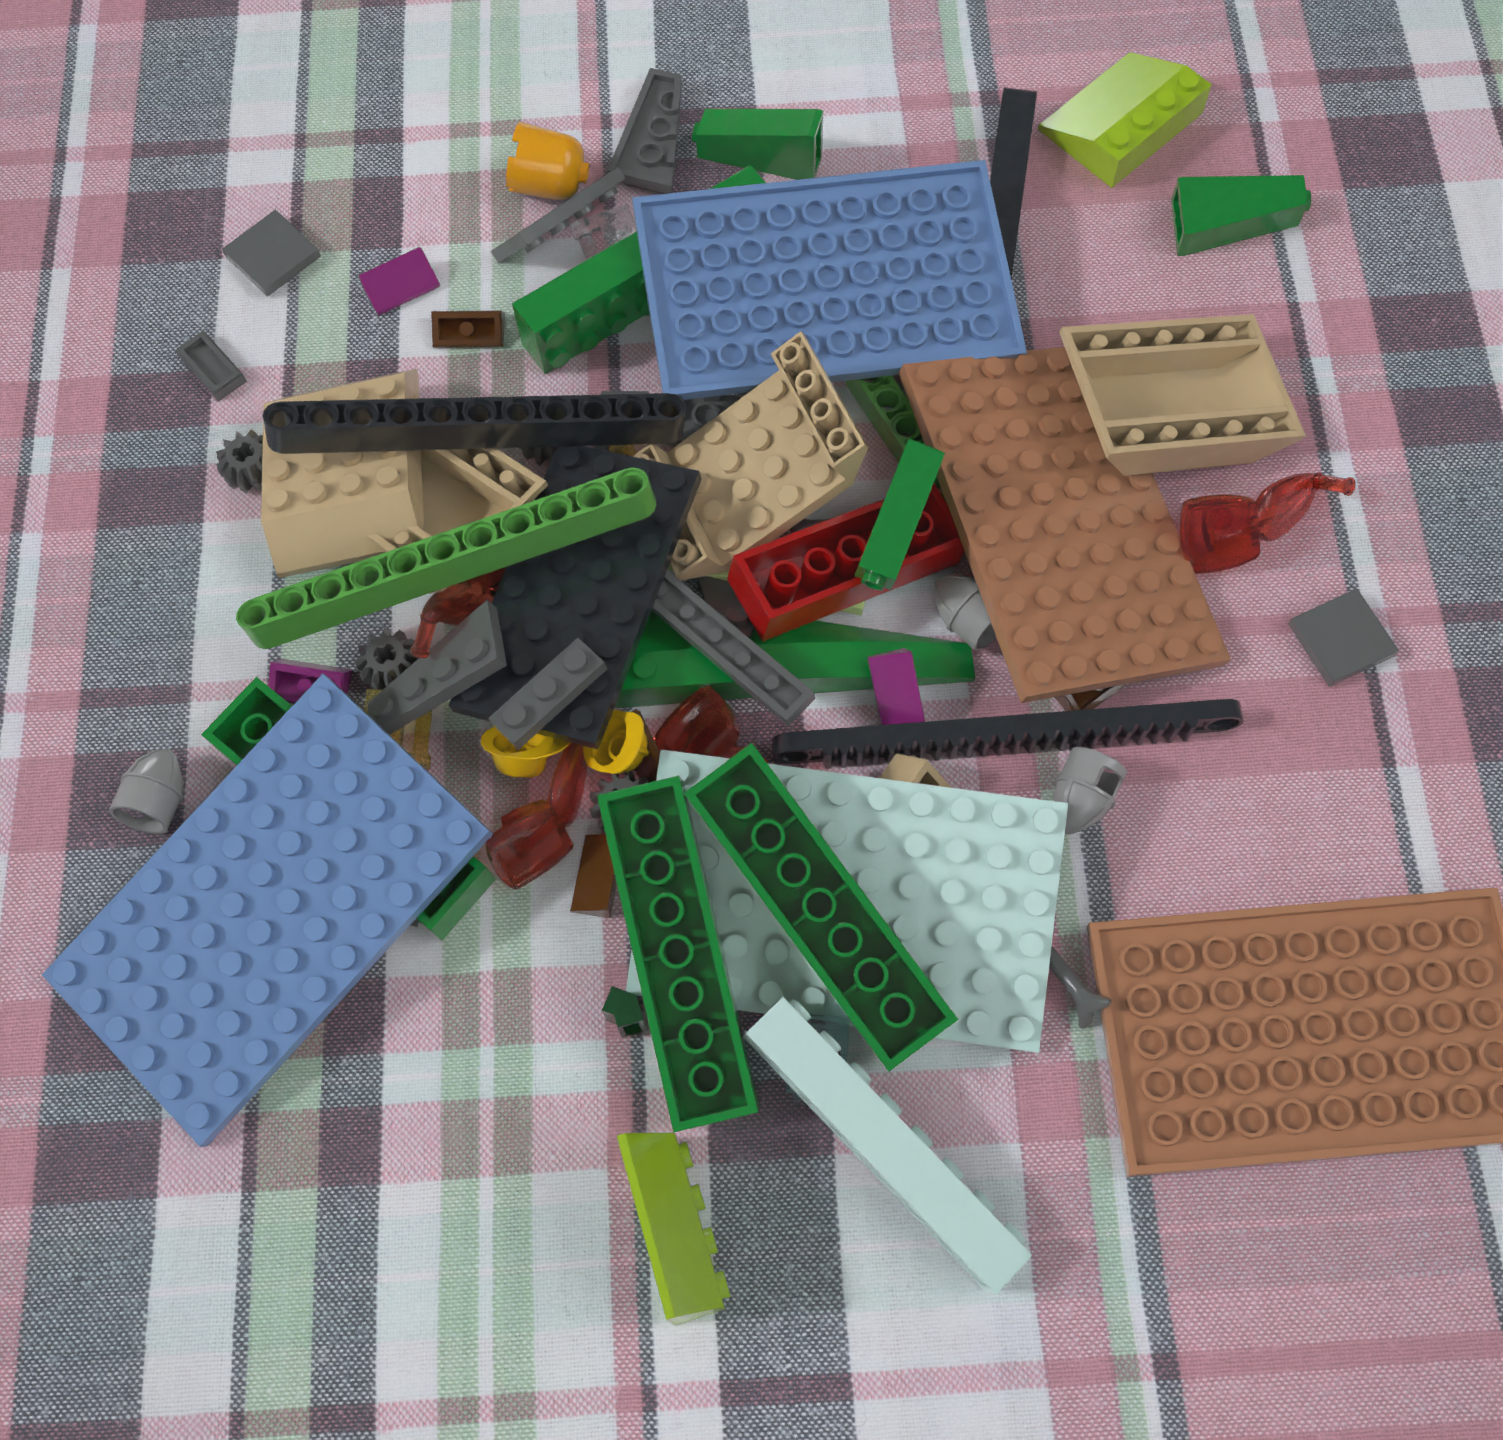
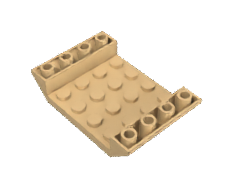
[633,331,868,581]

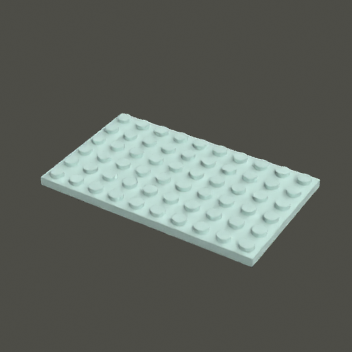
[626,750,1068,1053]

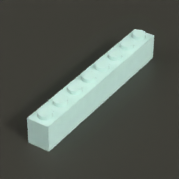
[743,997,1032,1295]

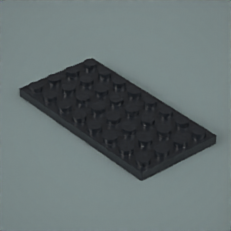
[448,445,702,750]

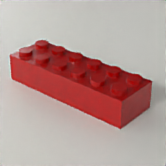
[727,483,964,642]

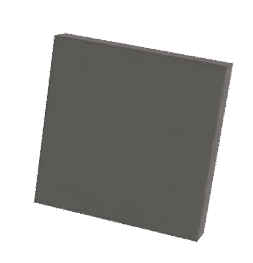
[222,209,321,297]
[1288,588,1399,687]

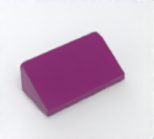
[359,247,440,316]
[867,648,925,725]
[268,659,352,704]

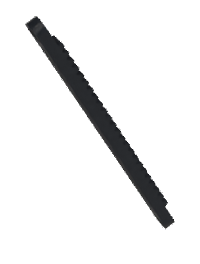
[771,699,1244,769]

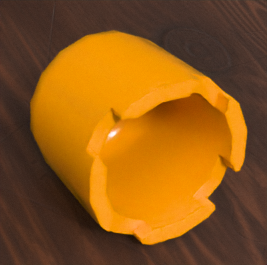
[506,122,590,201]

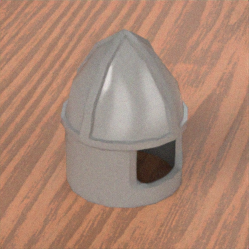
[934,574,996,652]
[1054,747,1127,835]
[109,748,184,834]

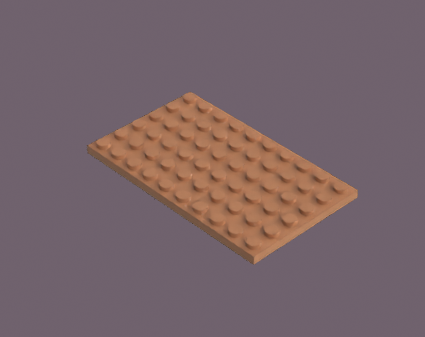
[899,347,1231,703]
[1087,887,1503,1177]

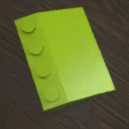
[1038,52,1212,188]
[617,1132,731,1326]

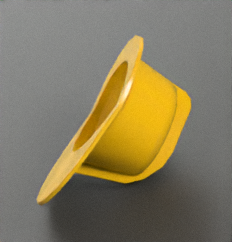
[583,710,649,774]
[481,727,570,778]

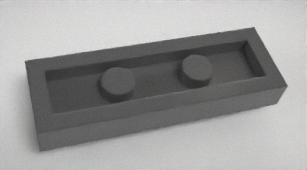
[488,638,607,750]

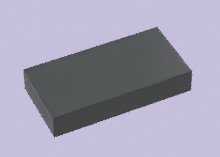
[175,330,247,402]

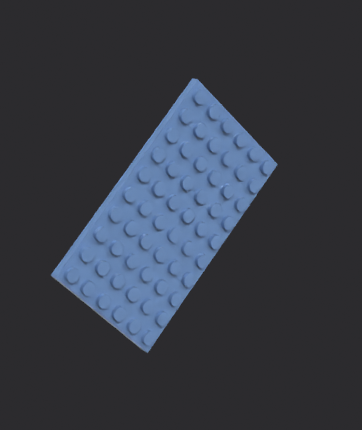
[632,160,1027,400]
[42,674,494,1147]

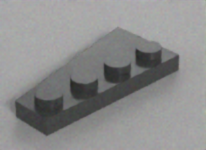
[491,167,626,263]
[367,600,507,735]

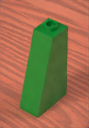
[692,109,823,180]
[1171,175,1311,256]
[855,439,945,591]

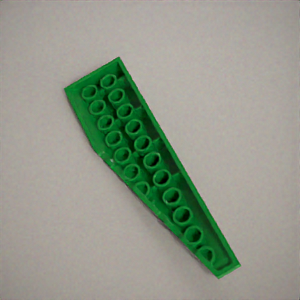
[614,611,975,709]

